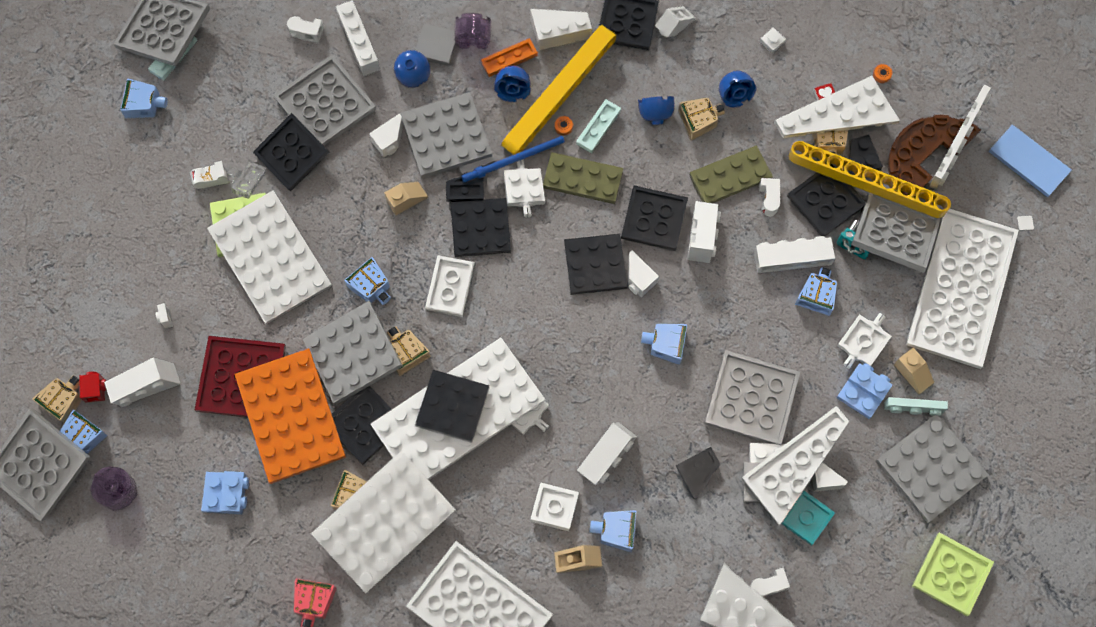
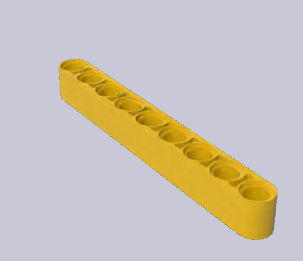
[501,25,617,155]
[789,141,951,218]

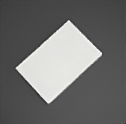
[425,255,475,317]

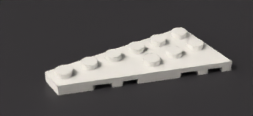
[774,76,900,138]
[930,85,991,189]
[742,406,849,526]
[700,563,795,627]

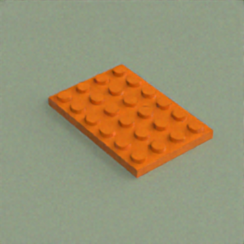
[235,348,346,484]

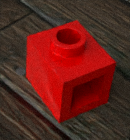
[79,371,107,403]

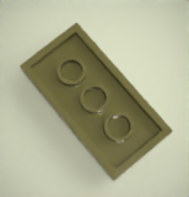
[689,145,773,203]
[543,152,623,204]

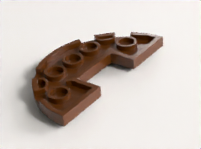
[888,115,981,196]

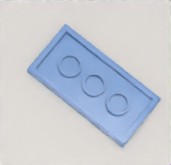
[989,124,1071,198]

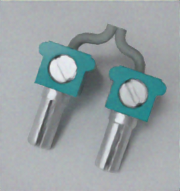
[836,220,870,260]

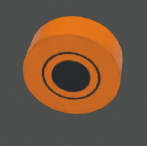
[873,64,892,83]
[555,116,573,135]

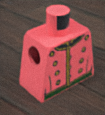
[294,579,336,627]

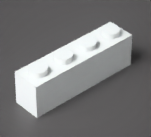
[336,0,380,76]
[754,236,835,273]

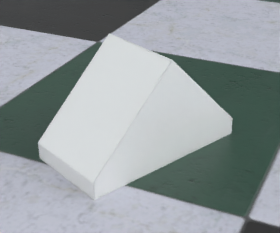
[812,462,847,492]

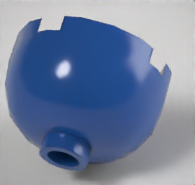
[394,50,431,88]
[494,66,531,102]
[718,70,757,108]
[638,96,675,125]

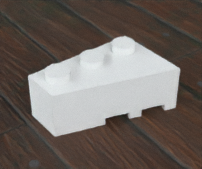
[530,9,592,50]
[687,201,721,263]
[104,357,181,407]
[577,422,637,485]

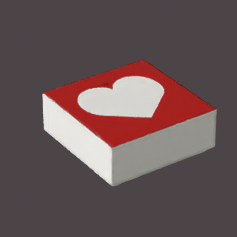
[813,83,835,101]

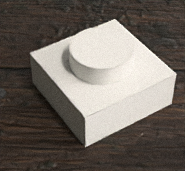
[760,28,786,53]
[156,303,173,329]

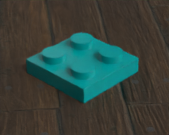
[781,490,835,546]

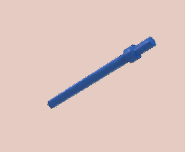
[461,136,565,183]

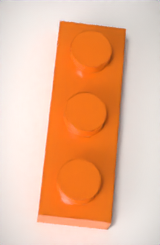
[481,38,538,77]

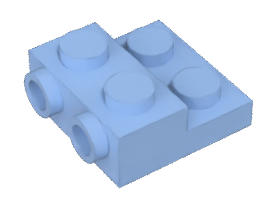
[836,363,893,419]
[201,471,249,514]

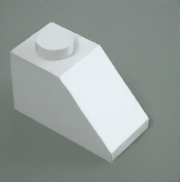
[655,6,695,37]
[369,114,403,157]
[628,251,659,297]

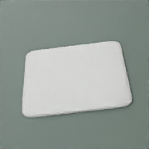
[1017,216,1034,230]

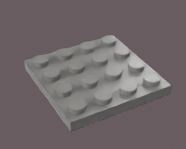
[114,0,210,66]
[273,55,376,146]
[400,92,492,178]
[851,193,941,273]
[303,301,403,405]
[704,350,800,445]
[0,409,90,521]
[876,415,989,523]

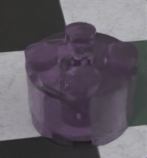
[454,13,491,49]
[90,466,137,511]

